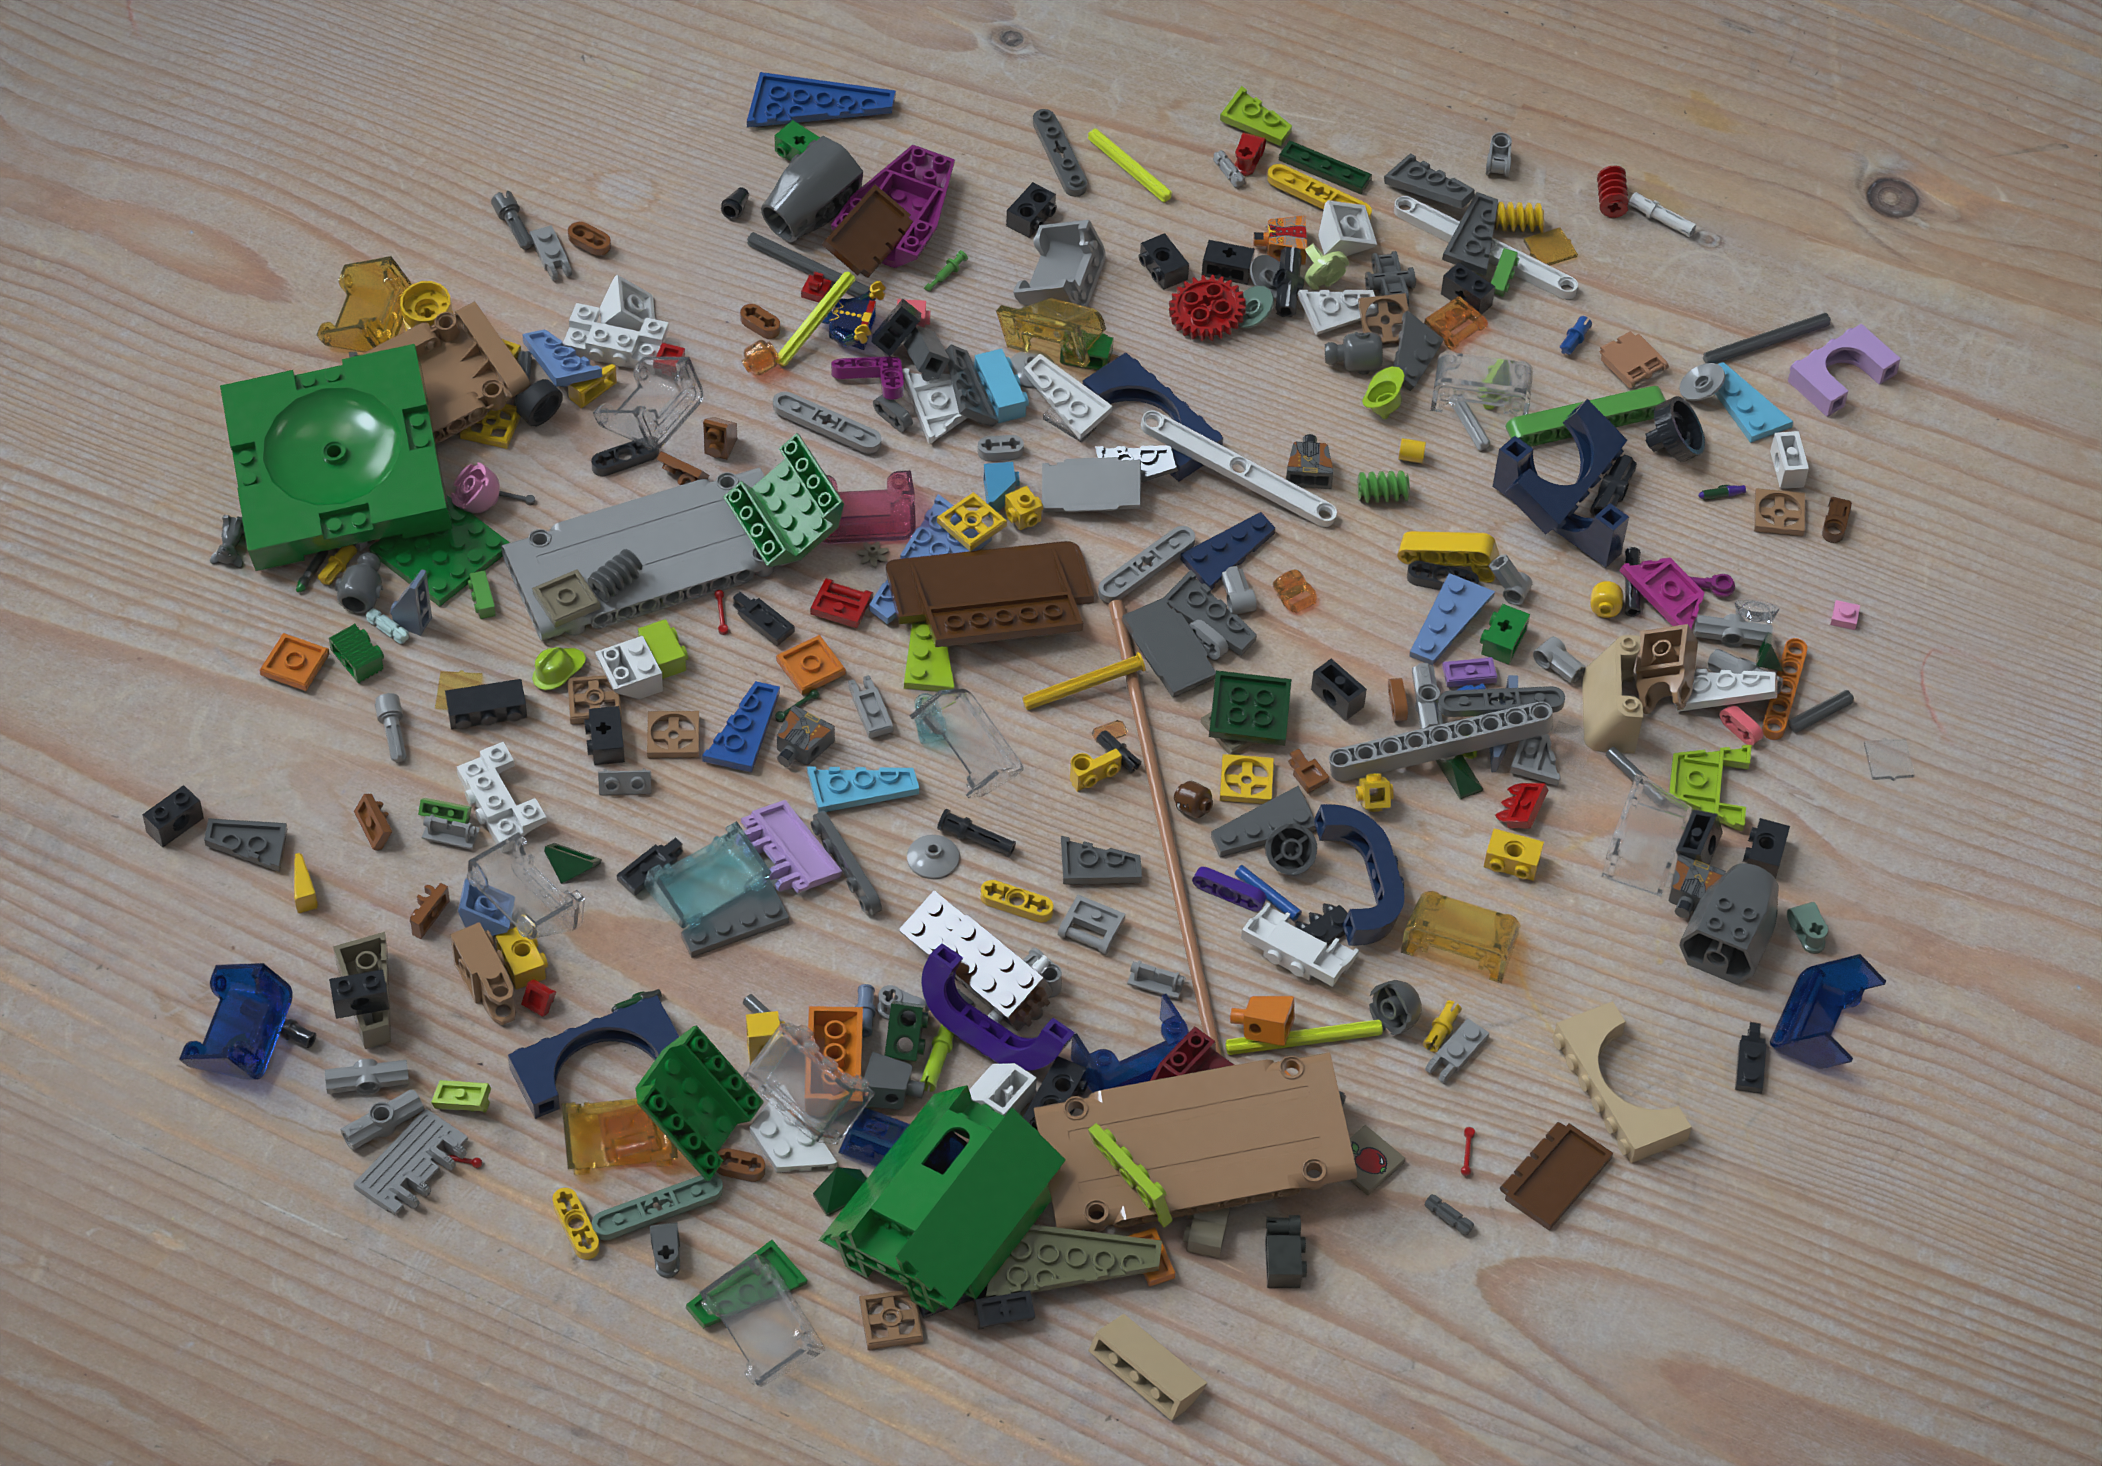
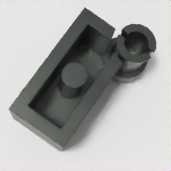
[1265,1215,1307,1288]

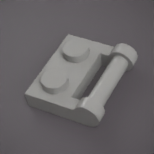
[1057,895,1125,955]

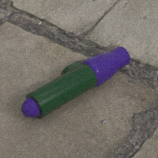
[1698,485,1746,500]

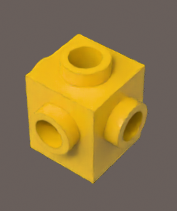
[1005,486,1043,530]
[1355,773,1394,812]

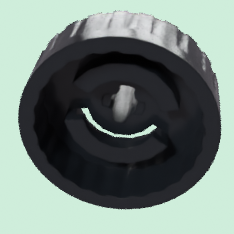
[1645,396,1705,462]

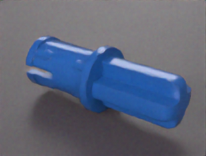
[1560,316,1592,355]

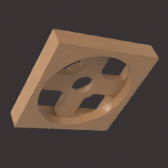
[1358,293,1409,344]
[1754,488,1805,536]
[568,675,622,724]
[647,711,699,758]
[859,1290,923,1350]

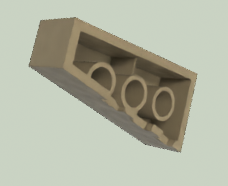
[333,932,391,1049]

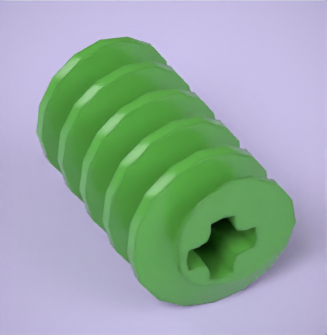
[1357,470,1410,503]

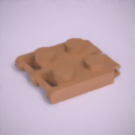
[1599,331,1669,388]

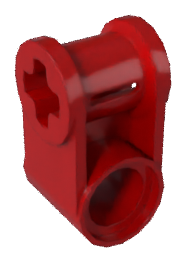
[1235,133,1266,176]

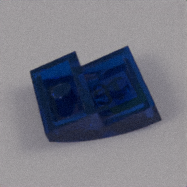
[838,1106,910,1167]

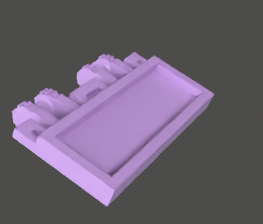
[738,800,842,893]

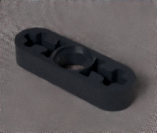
[591,436,659,477]
[1407,561,1479,590]

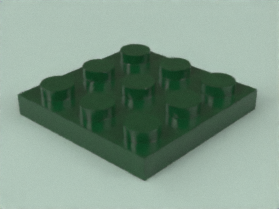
[1209,670,1292,746]

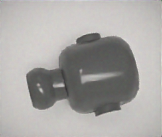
[1325,332,1383,375]
[335,552,383,614]

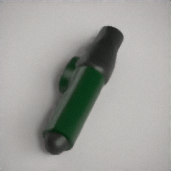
[611,989,662,1013]

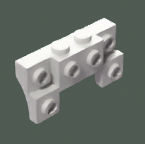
[563,303,669,373]
[457,742,547,851]
[1241,902,1359,987]

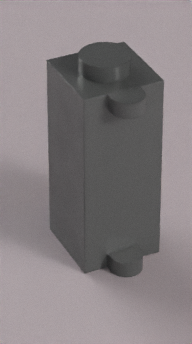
[903,325,950,381]

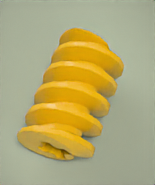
[1495,201,1544,233]

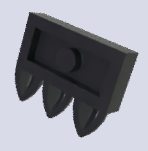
[1295,903,1348,947]

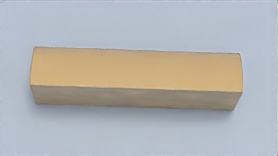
[1088,1314,1207,1421]

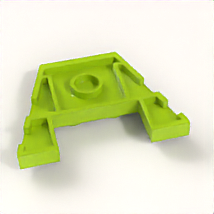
[1668,745,1752,831]

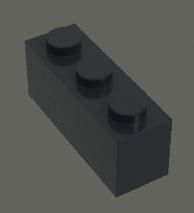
[445,679,527,730]

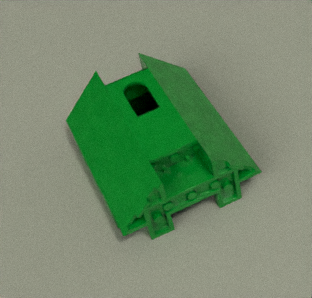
[818,1085,1066,1313]

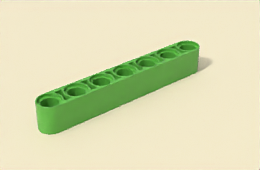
[1505,386,1666,447]

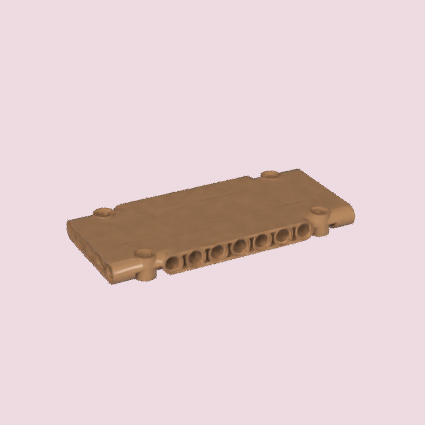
[342,301,531,444]
[1034,1052,1357,1231]

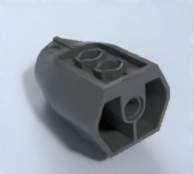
[761,136,863,242]
[1679,863,1779,985]

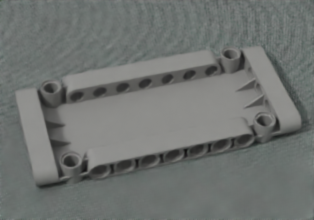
[501,468,802,641]

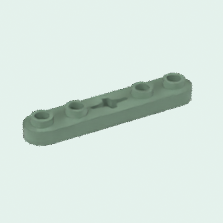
[592,1174,723,1240]

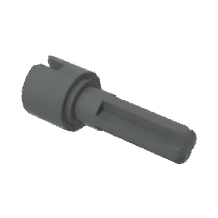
[491,190,533,250]

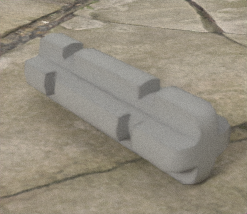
[1213,150,1245,188]

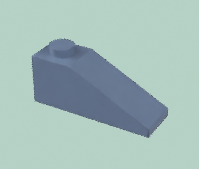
[390,569,432,636]

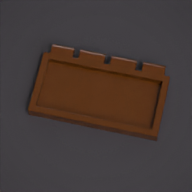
[822,185,913,278]
[1500,1122,1613,1231]

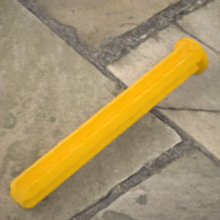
[1022,652,1146,710]

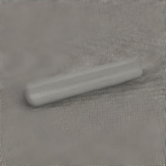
[1449,392,1490,451]

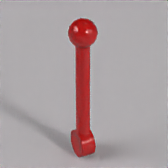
[714,590,728,635]
[1461,1127,1475,1176]
[447,1154,482,1168]

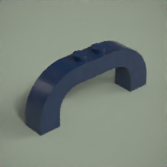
[1314,804,1405,946]

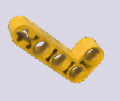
[1397,531,1500,583]

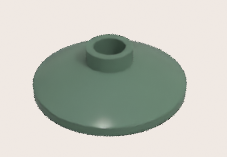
[1238,286,1274,328]

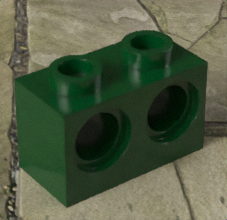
[884,1001,929,1061]

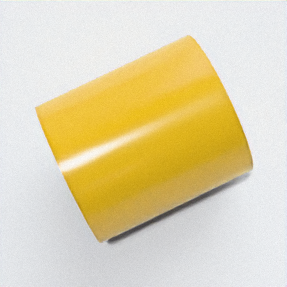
[1398,438,1426,463]

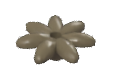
[856,541,889,567]

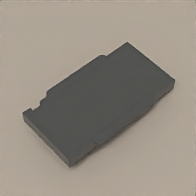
[1122,597,1216,698]

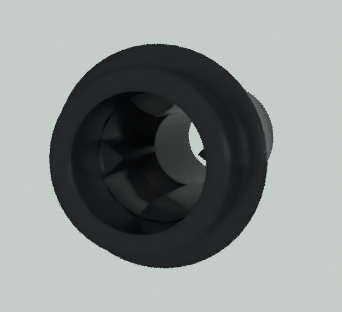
[721,187,749,219]

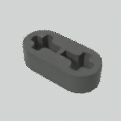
[873,395,913,432]

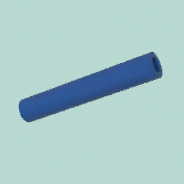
[1235,865,1302,921]

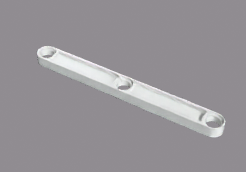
[1394,196,1578,300]
[1140,411,1337,527]

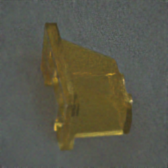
[996,298,1106,367]

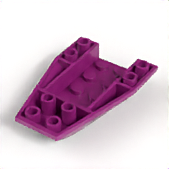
[831,145,955,268]

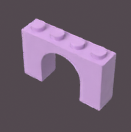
[1788,324,1901,417]

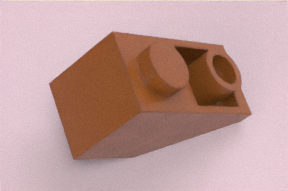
[703,417,738,460]

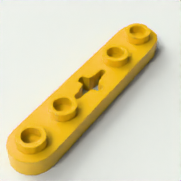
[1267,164,1372,220]

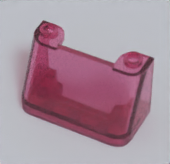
[822,470,916,544]

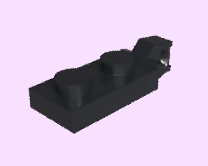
[733,592,795,646]
[617,837,683,896]
[1735,1022,1767,1094]

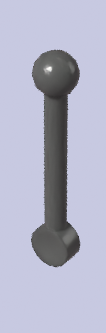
[499,491,535,505]

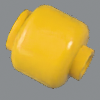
[1590,581,1624,618]

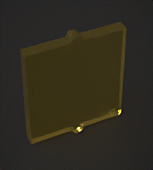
[1523,227,1578,266]
[435,670,483,710]

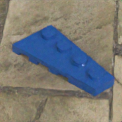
[702,681,780,772]

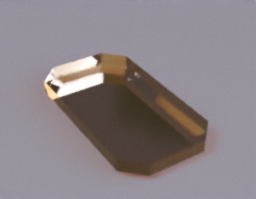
[1092,720,1128,743]

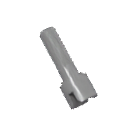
[375,693,406,763]

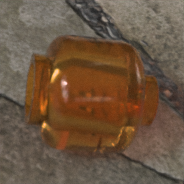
[741,340,779,376]

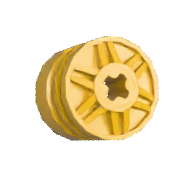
[400,281,454,331]

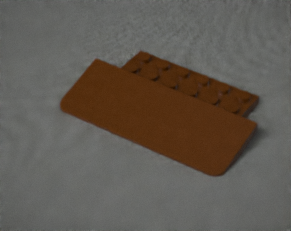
[886,541,1094,647]

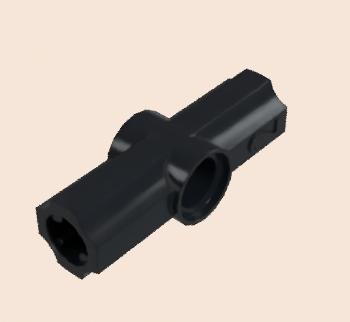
[1273,247,1304,317]
[1590,454,1637,517]

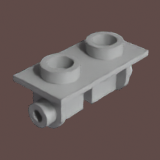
[598,768,651,795]
[422,814,480,850]
[1127,961,1186,999]

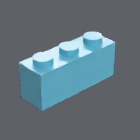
[974,349,1029,424]

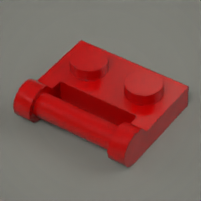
[810,578,874,628]

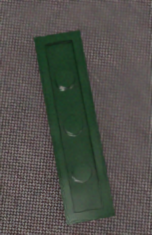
[1279,140,1372,194]

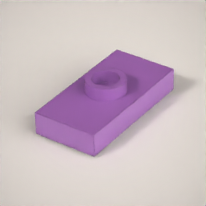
[1442,657,1497,687]

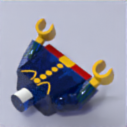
[821,281,886,350]

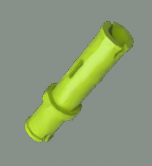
[920,1024,954,1092]

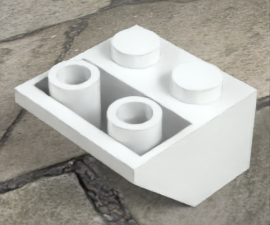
[595,636,663,699]
[969,1063,1037,1116]

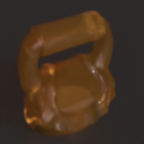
[1273,569,1317,613]

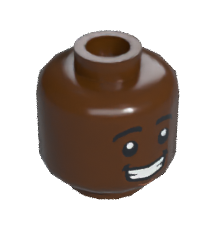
[1174,781,1213,818]

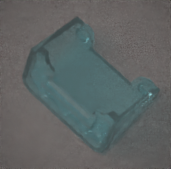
[644,821,771,929]

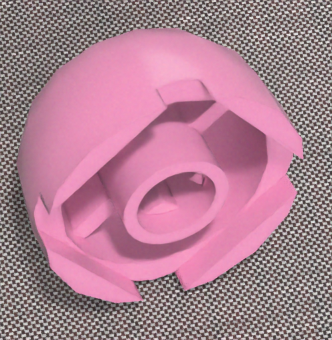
[451,463,500,513]

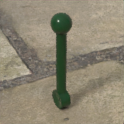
[775,689,820,722]

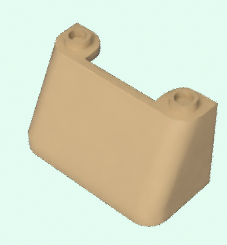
[1582,635,1643,754]

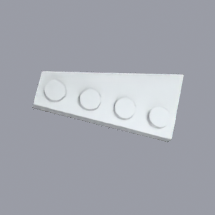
[1024,354,1113,440]
[1675,669,1778,712]

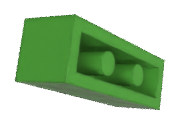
[1491,248,1520,297]
[468,570,496,619]
[418,798,472,824]

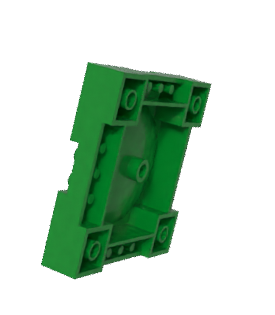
[220,344,453,571]

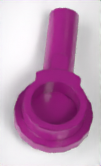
[1689,574,1735,597]

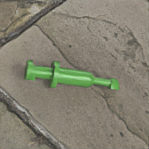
[924,250,968,291]

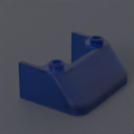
[1770,954,1886,1069]
[1071,994,1189,1093]

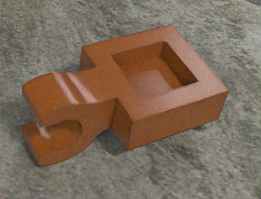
[1288,749,1329,794]

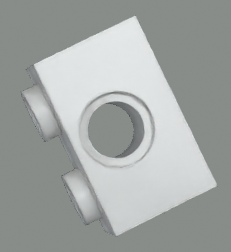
[1770,431,1809,489]

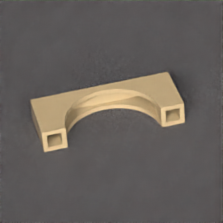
[1553,1001,1692,1163]

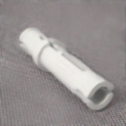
[1629,192,1697,238]

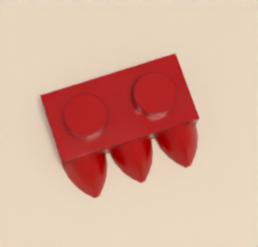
[1495,783,1549,828]

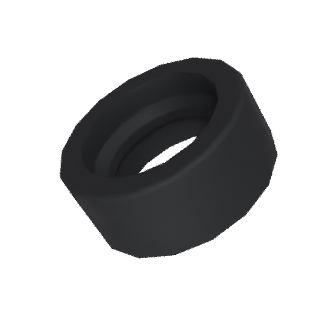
[516,379,563,427]

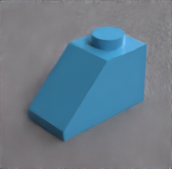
[983,462,1020,517]

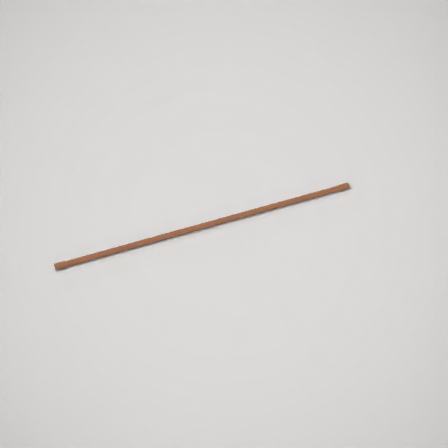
[1108,600,1222,1055]

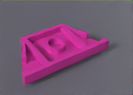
[1619,557,1705,630]

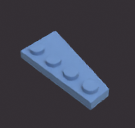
[522,329,602,387]
[1409,573,1495,666]

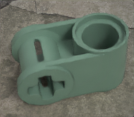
[1787,902,1828,954]

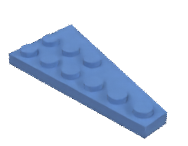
[870,494,992,625]

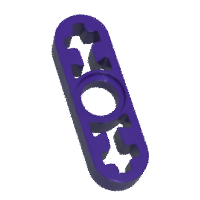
[1192,867,1267,912]

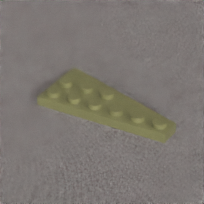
[986,1225,1162,1298]

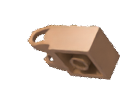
[1635,624,1698,714]
[450,922,516,1025]

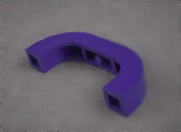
[921,943,1075,1071]

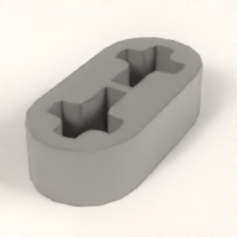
[978,435,1024,461]
[1189,620,1228,660]

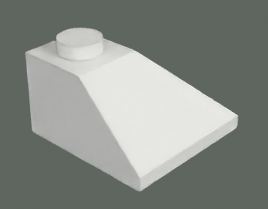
[1318,200,1377,256]
[600,275,655,331]

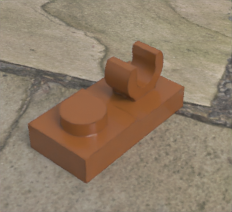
[656,451,710,485]
[354,794,392,850]
[410,883,450,939]

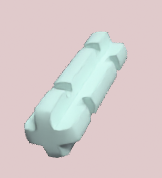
[366,608,409,644]

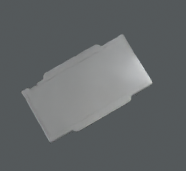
[1042,457,1141,512]

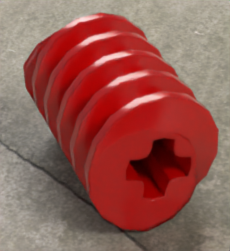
[1597,165,1629,218]

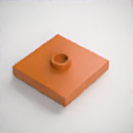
[260,633,330,691]
[776,635,846,695]

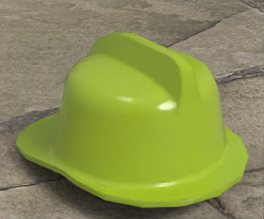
[1362,366,1405,419]
[532,647,586,690]

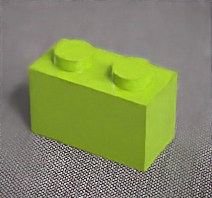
[638,619,688,679]

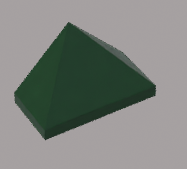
[1756,632,1784,672]
[1436,754,1483,799]
[544,843,602,884]
[813,1167,867,1216]

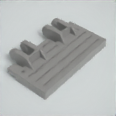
[353,1109,468,1215]

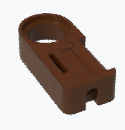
[1822,497,1852,543]

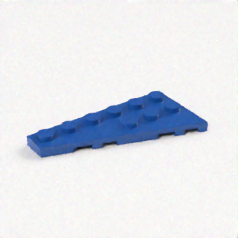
[747,72,896,128]

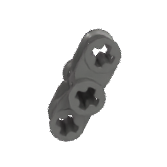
[1365,251,1416,309]

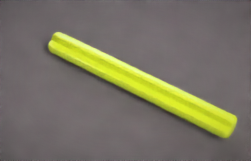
[1088,128,1172,202]
[775,271,856,367]

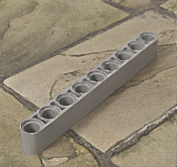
[1329,702,1553,782]

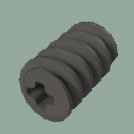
[588,549,643,602]

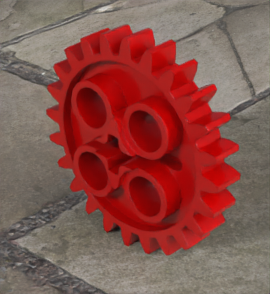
[1169,275,1246,341]

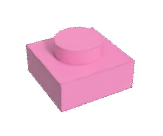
[1830,600,1860,630]

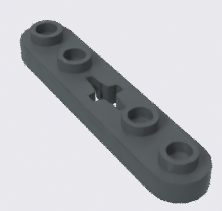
[1033,109,1087,197]
[1438,686,1565,717]
[810,811,882,915]

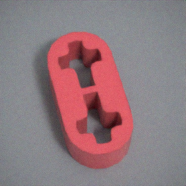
[1720,704,1763,745]

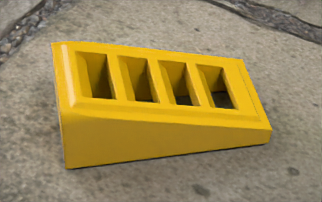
[568,364,617,408]
[294,853,318,913]

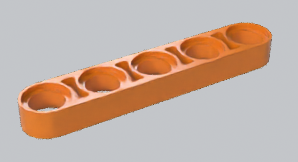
[1762,638,1808,740]

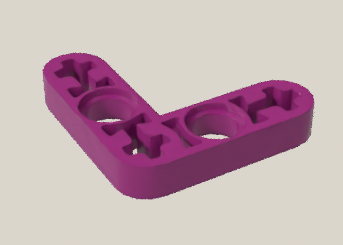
[831,356,904,400]

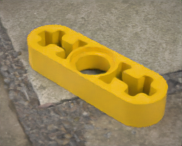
[980,880,1053,923]
[552,1188,600,1260]

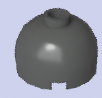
[1265,823,1317,875]
[1369,980,1422,1035]

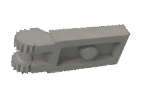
[529,225,572,281]
[848,675,893,738]
[1425,1019,1489,1083]

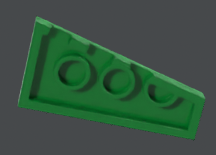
[686,1240,808,1329]

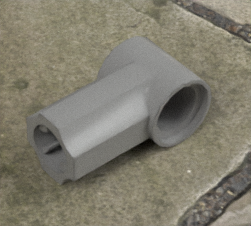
[1489,554,1533,605]
[1222,566,1256,614]
[1533,636,1586,683]

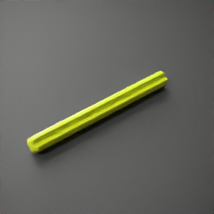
[1225,1020,1383,1055]

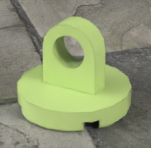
[1305,243,1349,290]

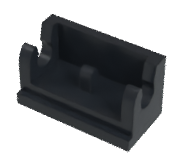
[973,1290,1035,1330]

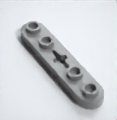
[773,391,881,454]
[1098,526,1195,603]

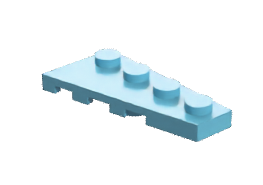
[1715,362,1793,443]
[807,766,919,813]

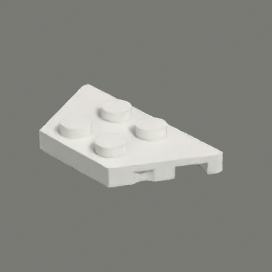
[902,368,968,444]
[750,1085,837,1173]

